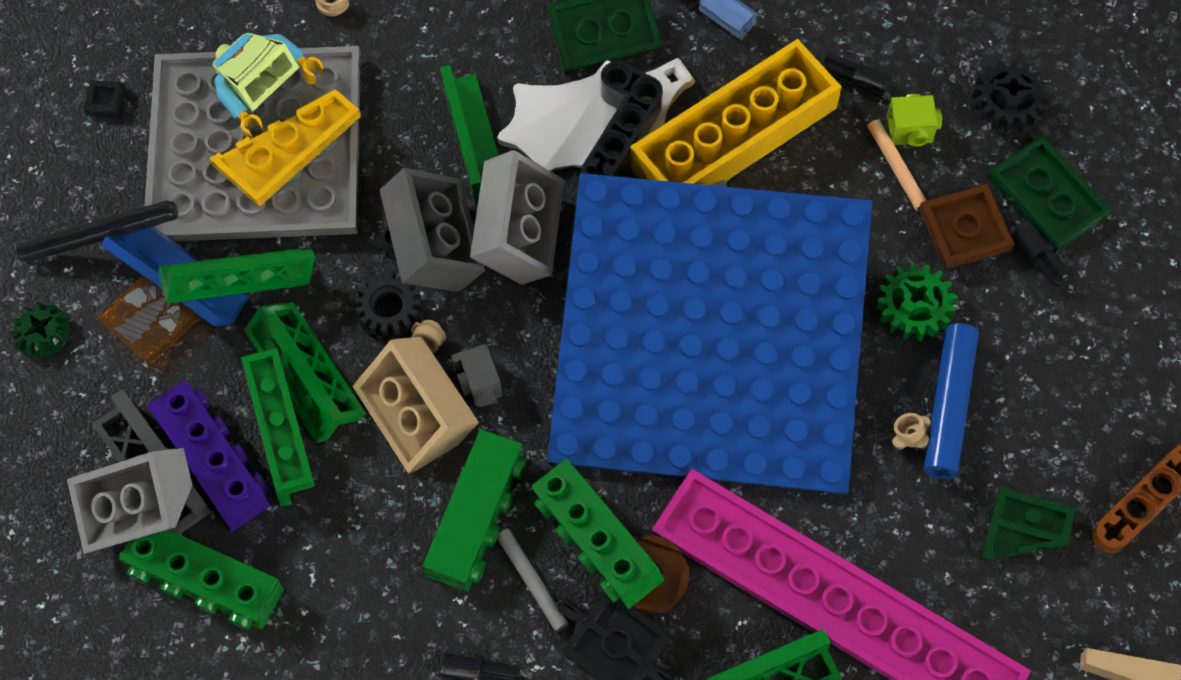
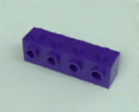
[147,380,270,532]

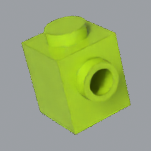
[887,94,942,147]

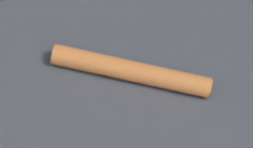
[868,119,927,212]

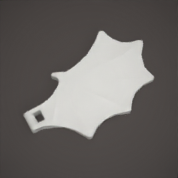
[498,58,695,175]

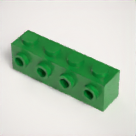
[531,458,665,609]
[119,530,284,630]

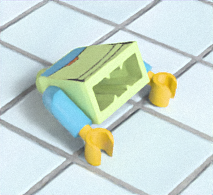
[213,33,323,140]

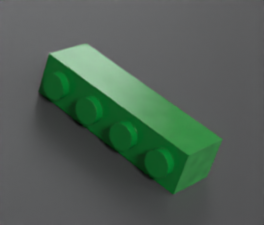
[422,429,528,592]

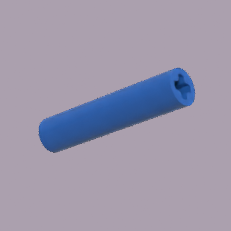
[923,323,979,479]

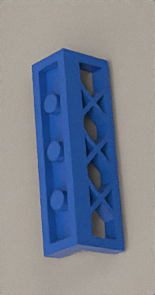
[101,226,250,326]

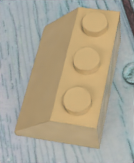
[352,337,479,473]

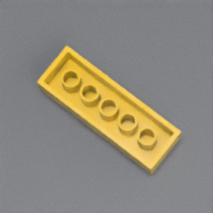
[630,39,841,185]

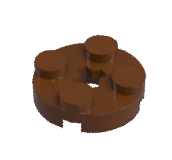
[633,535,689,614]

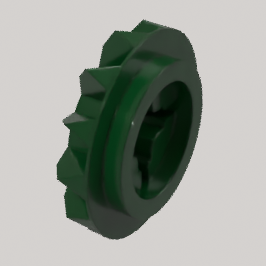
[10,302,71,358]

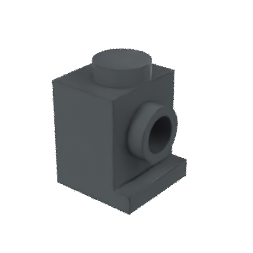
[451,344,503,407]

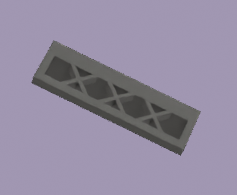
[92,389,211,535]

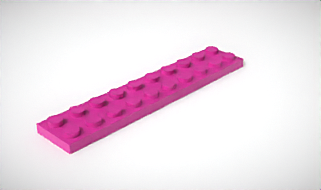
[651,469,1031,680]

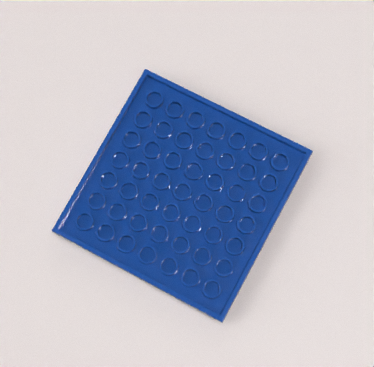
[547,173,872,495]

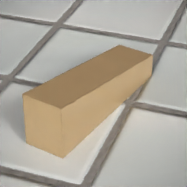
[1080,648,1181,680]

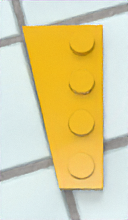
[209,89,361,207]

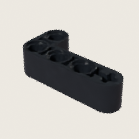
[580,61,663,177]

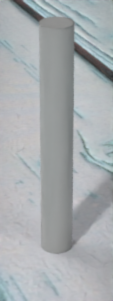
[497,529,569,632]

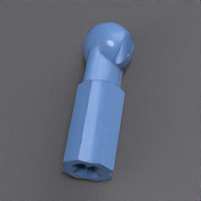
[698,0,757,38]

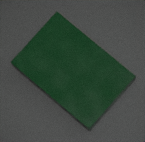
[547,0,663,73]
[987,136,1112,254]

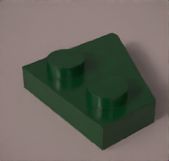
[981,487,1076,561]

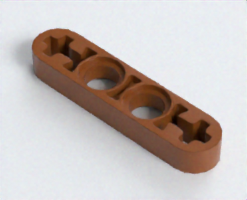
[1092,444,1181,554]

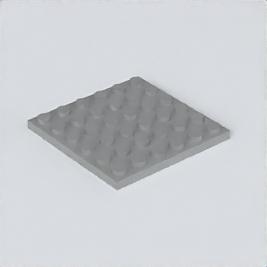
[144,46,360,242]

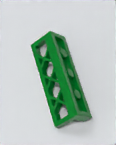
[440,65,498,205]
[158,249,315,304]
[244,302,366,443]
[241,348,315,507]
[706,629,842,680]

